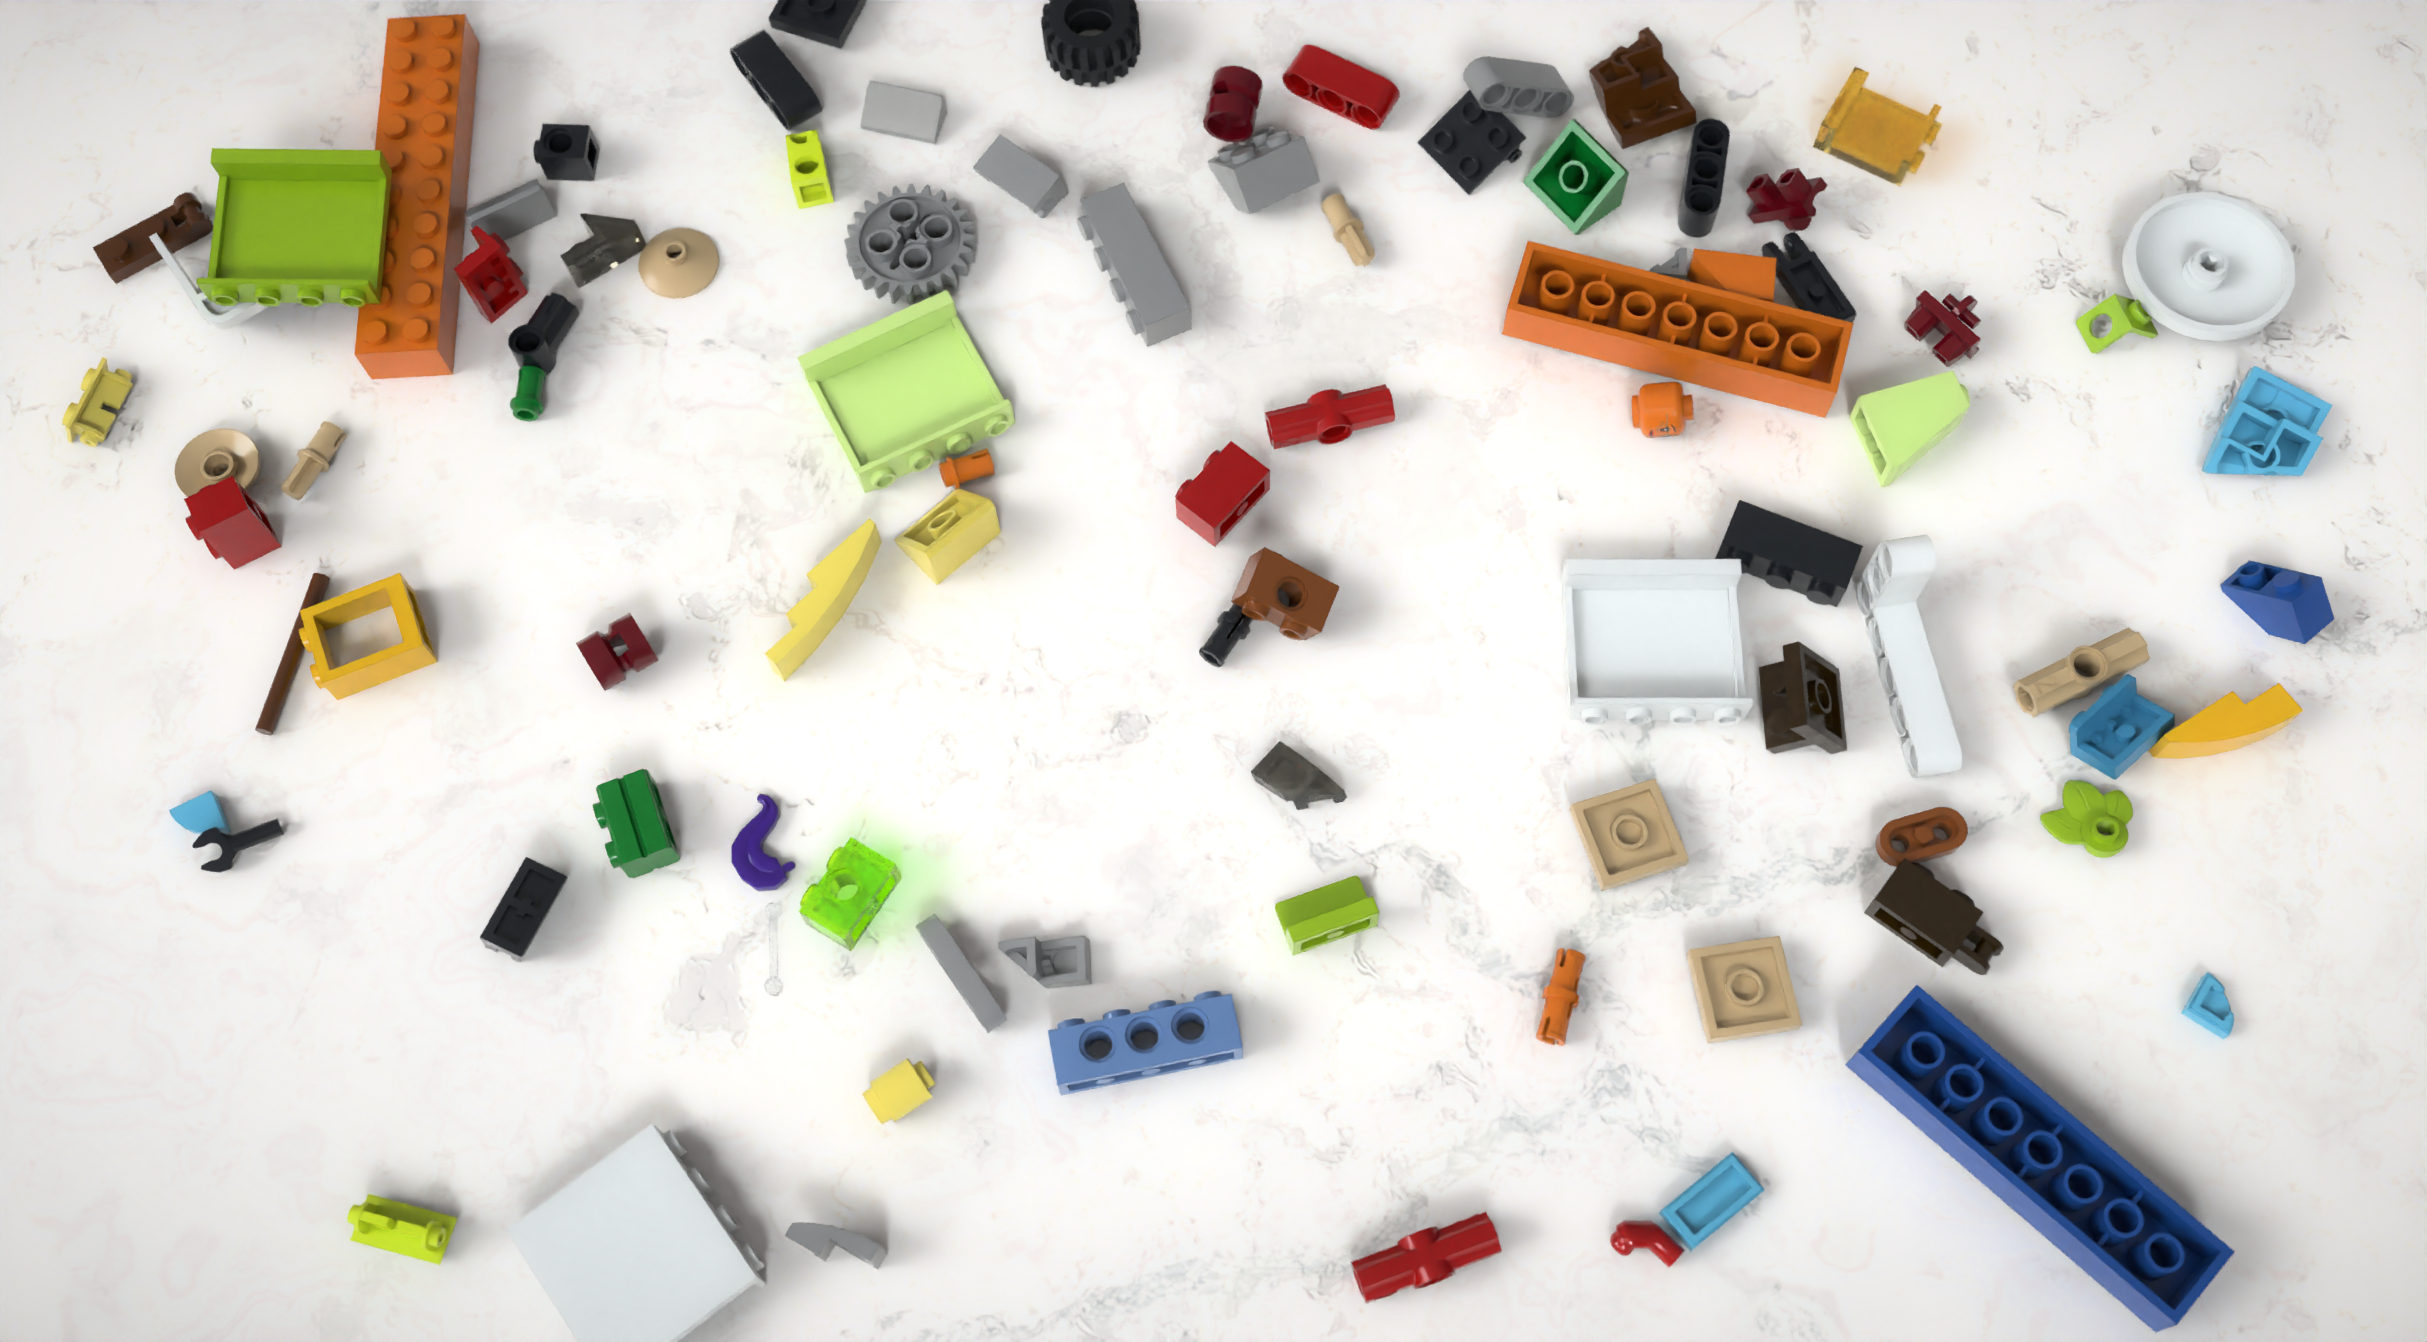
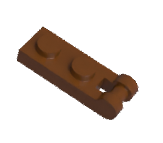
[93,192,213,284]

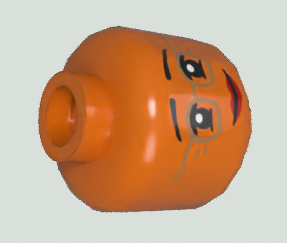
[1632,381,1694,438]

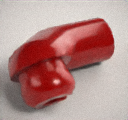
[1610,1220,1685,1268]

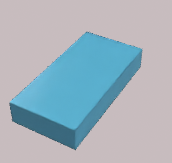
[1659,1152,1765,1252]

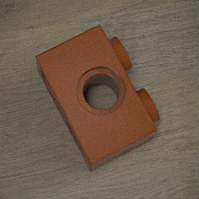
[1231,547,1339,641]

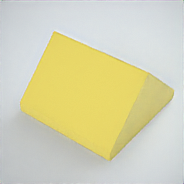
[894,489,1001,585]

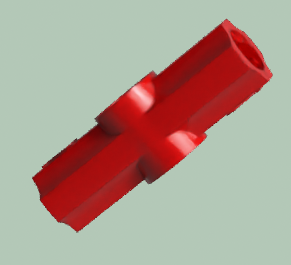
[1265,384,1395,449]
[1351,1212,1502,1304]

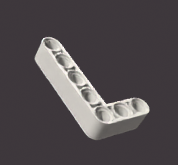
[1857,535,1962,778]

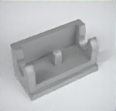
[973,134,1069,219]

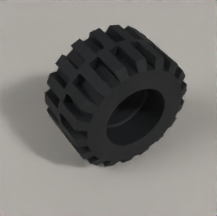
[1041,0,1141,87]

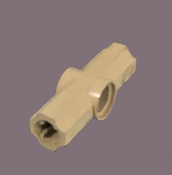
[2013,627,2150,718]

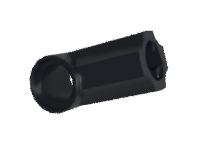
[508,292,579,375]

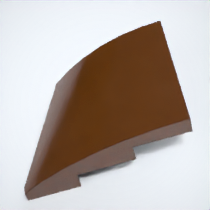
[1589,27,1697,149]

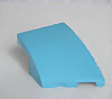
[2201,366,2332,476]

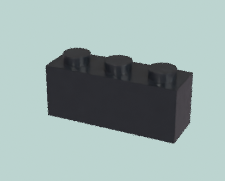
[1715,500,1863,607]

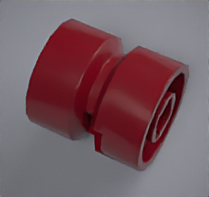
[1203,66,1263,142]
[576,613,659,691]

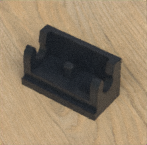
[480,857,568,962]

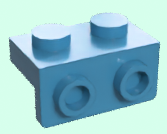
[2069,674,2175,780]

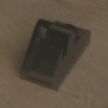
[560,213,646,288]

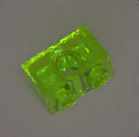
[798,837,902,952]

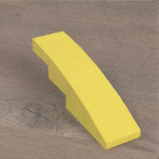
[765,518,882,682]

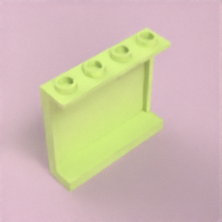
[797,290,1015,493]

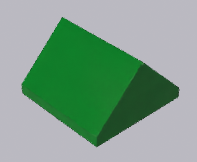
[1523,119,1629,235]

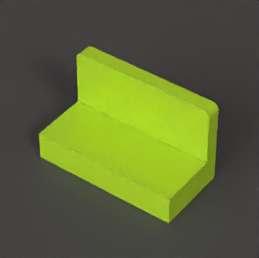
[1275,876,1380,956]

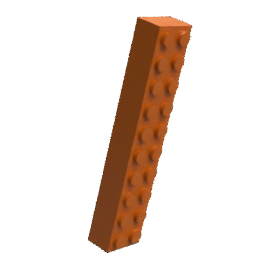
[354,14,480,379]

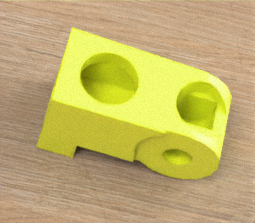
[785,129,834,209]

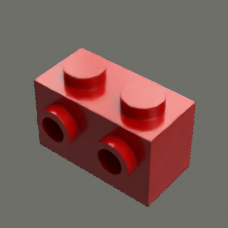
[1175,441,1270,547]
[184,476,282,570]

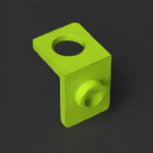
[2076,294,2158,354]

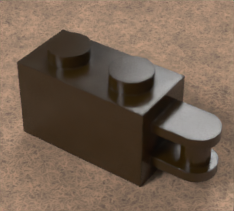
[1864,858,2004,975]

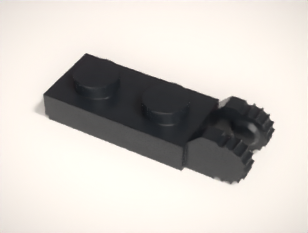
[1761,232,1857,322]

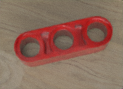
[1282,44,1400,130]

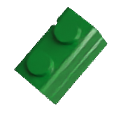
[593,769,680,878]

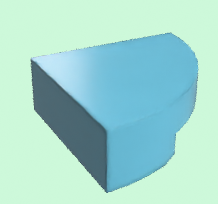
[169,790,231,835]
[2181,972,2234,1039]

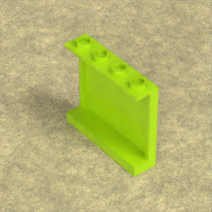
[196,148,392,307]

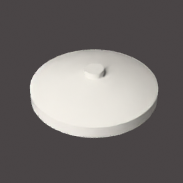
[2122,192,2296,341]

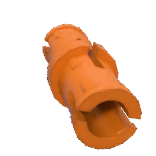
[1535,948,1586,1046]

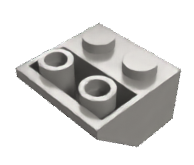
[1207,127,1320,214]

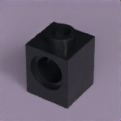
[534,124,600,181]

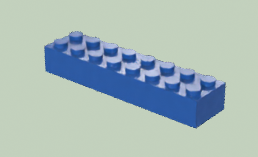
[1845,985,2235,1332]

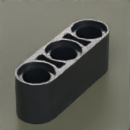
[729,30,822,131]
[1678,119,1730,237]

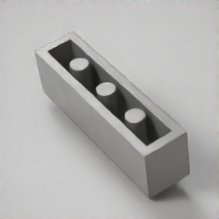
[1077,183,1192,347]

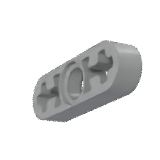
[915,913,1007,1033]

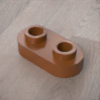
[1875,807,1968,867]

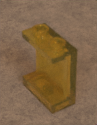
[1813,66,1943,186]

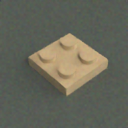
[1569,778,1689,891]
[1686,936,1802,1044]

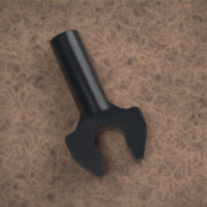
[192,818,284,872]

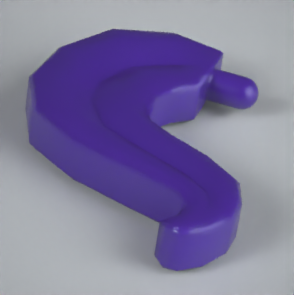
[731,794,796,892]

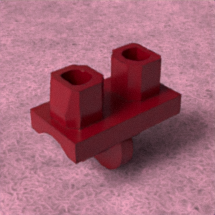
[1746,168,1827,232]
[1904,290,1981,367]

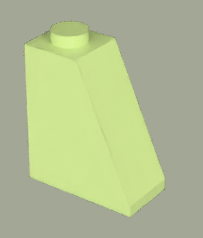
[1849,371,1970,487]

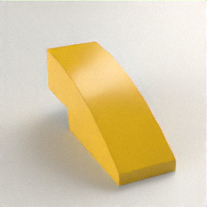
[2149,683,2303,759]

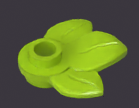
[2040,780,2133,858]

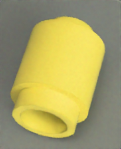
[862,1058,936,1125]

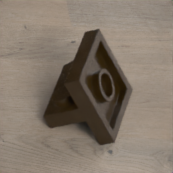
[1759,641,1847,754]

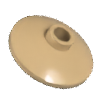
[638,228,719,299]
[175,428,260,497]

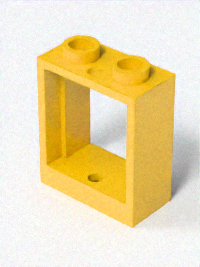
[299,573,437,700]

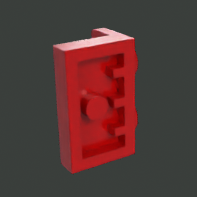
[454,225,528,324]

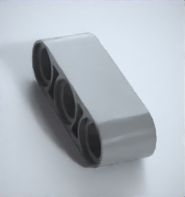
[1463,56,1574,118]

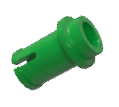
[510,366,546,421]

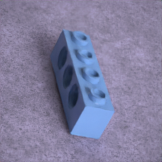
[1048,991,1243,1096]

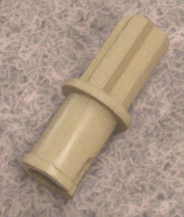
[1321,194,1375,267]
[281,421,347,500]

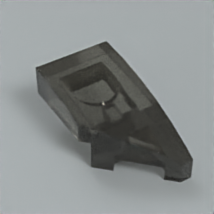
[1251,741,1347,810]

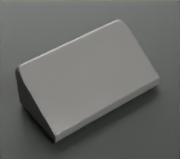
[860,81,947,144]

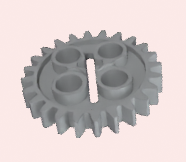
[844,184,977,305]

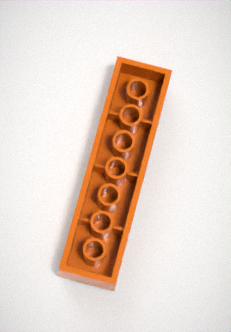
[1502,241,1854,418]

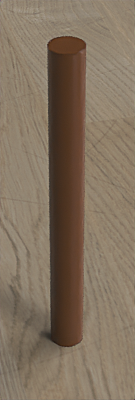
[255,573,330,735]

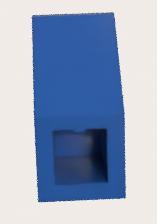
[2220,560,2334,644]

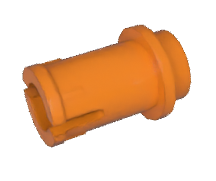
[938,448,995,489]

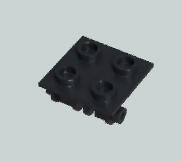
[1417,90,1527,195]

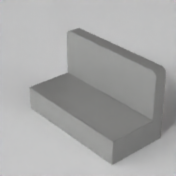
[464,179,557,241]

